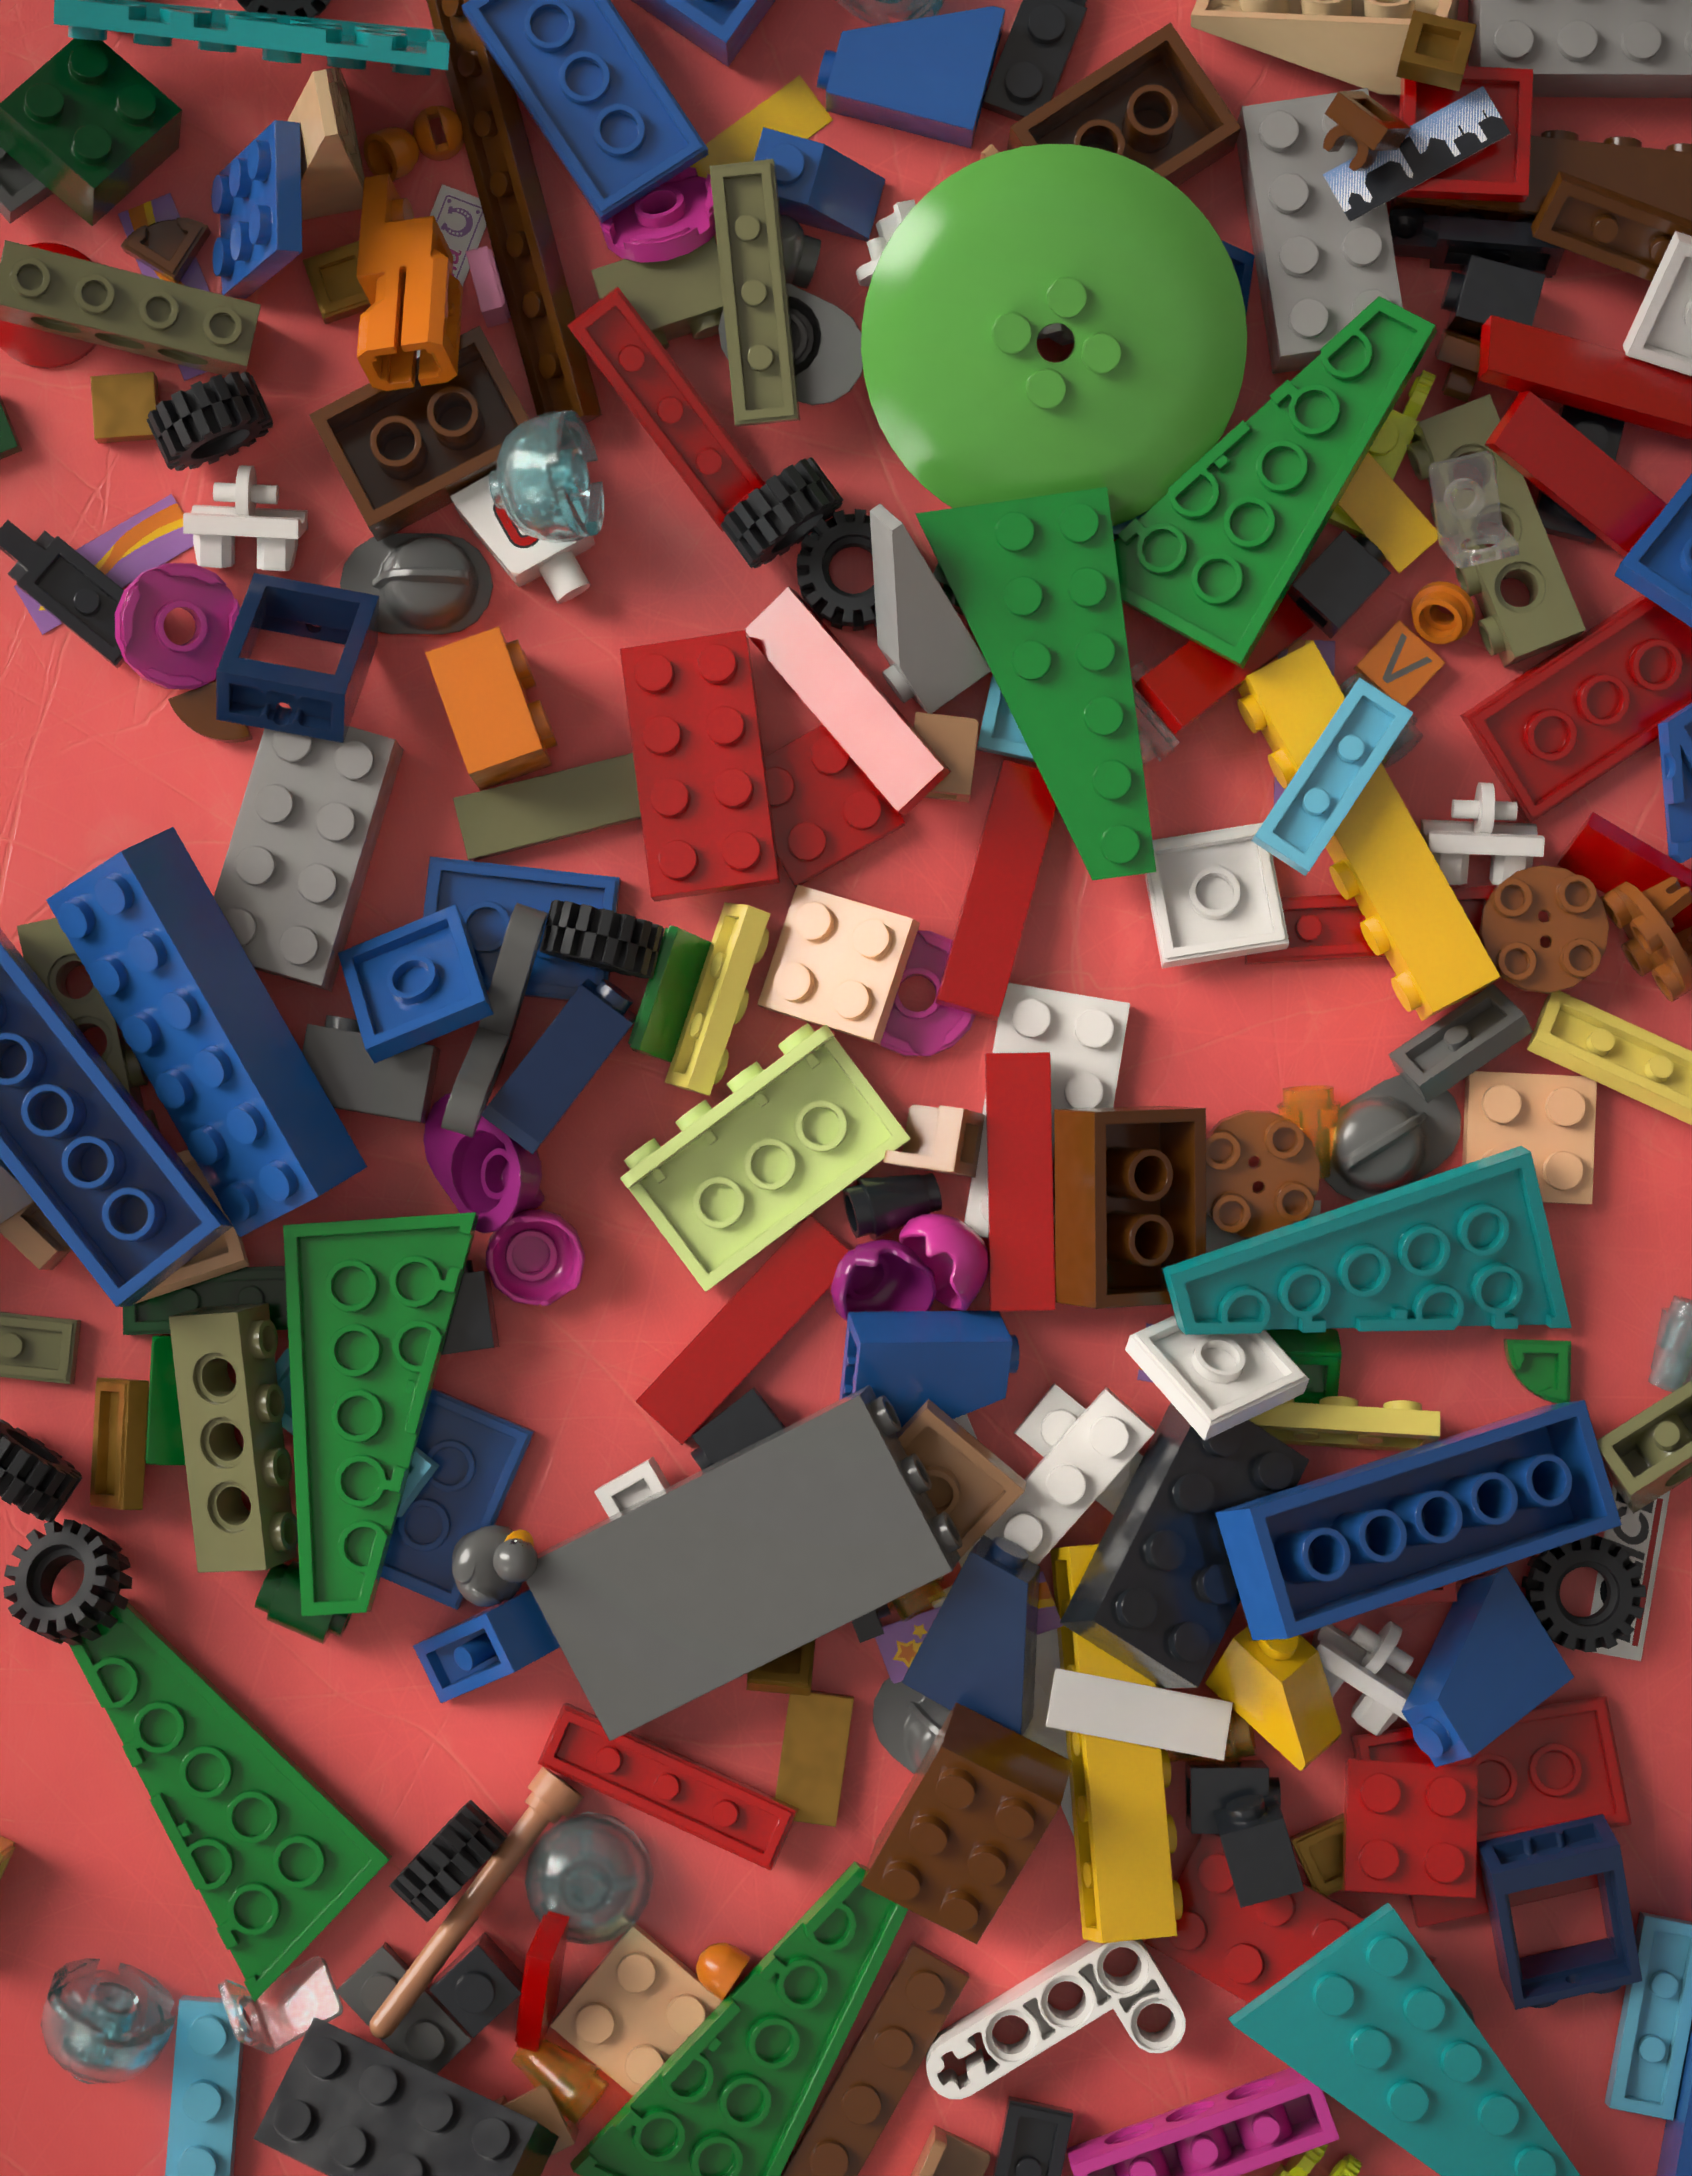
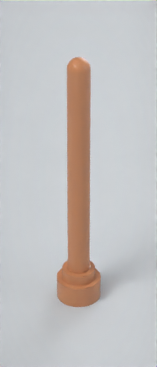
[369,1766,584,2039]

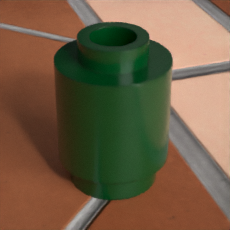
[255,1560,352,1644]

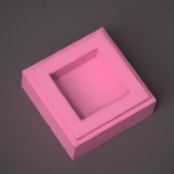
[465,246,511,328]

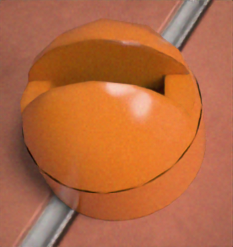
[413,106,464,161]
[364,127,420,182]
[696,1943,751,2000]

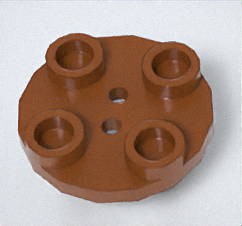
[1479,865,1609,994]
[1600,877,1692,1002]
[1206,1110,1320,1237]

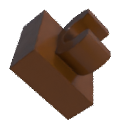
[1323,91,1411,171]
[1435,329,1481,402]

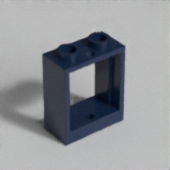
[216,573,379,743]
[1477,1814,1642,2010]

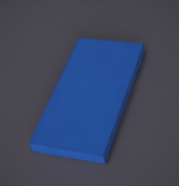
[462,0,709,223]

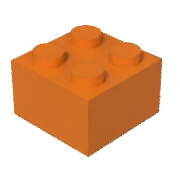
[425,626,557,791]

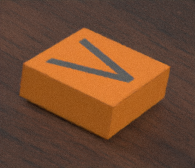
[1353,620,1445,706]

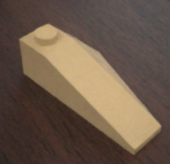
[1191,0,1459,98]
[287,67,365,220]

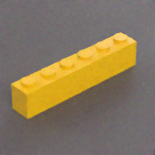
[1237,641,1501,1021]
[1051,1544,1183,1943]

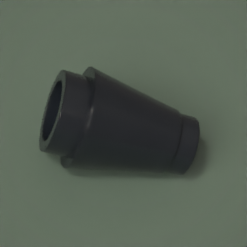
[843,1173,942,1240]

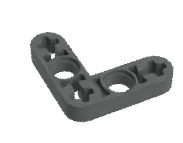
[441,903,548,1138]

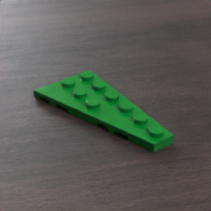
[1114,296,1437,668]
[915,487,1156,881]
[283,1212,480,1616]
[69,1594,392,2002]
[570,1861,908,2176]

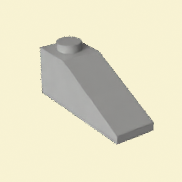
[870,504,991,714]

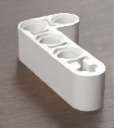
[926,1939,1186,2099]

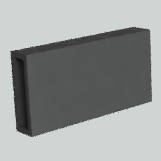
[526,1385,962,1741]

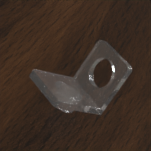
[1428,451,1520,568]
[218,1956,343,2054]

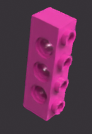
[1066,2067,1340,2176]

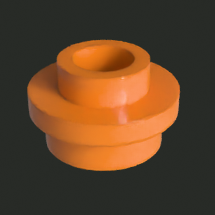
[1411,581,1475,644]

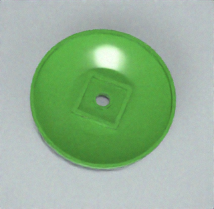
[861,144,1247,527]

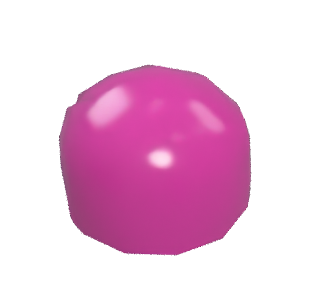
[486,1209,585,1306]
[899,1214,990,1311]

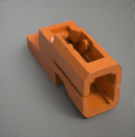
[356,174,463,391]

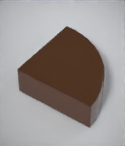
[121,218,211,284]
[168,681,253,743]

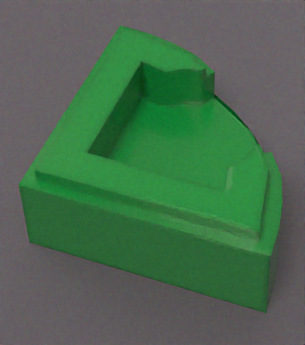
[1504,1339,1571,1404]

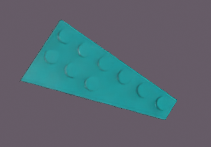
[54,0,450,75]
[1162,1146,1572,1335]
[1228,1902,1581,2176]

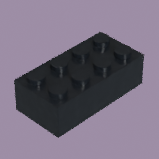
[1060,1403,1309,1688]
[253,2016,559,2176]

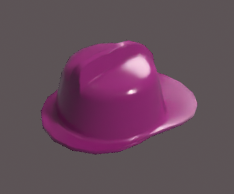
[423,1093,545,1233]

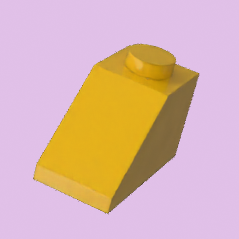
[1205,1626,1342,1771]

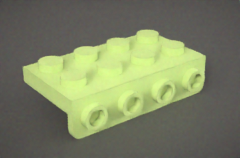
[620,1023,911,1292]

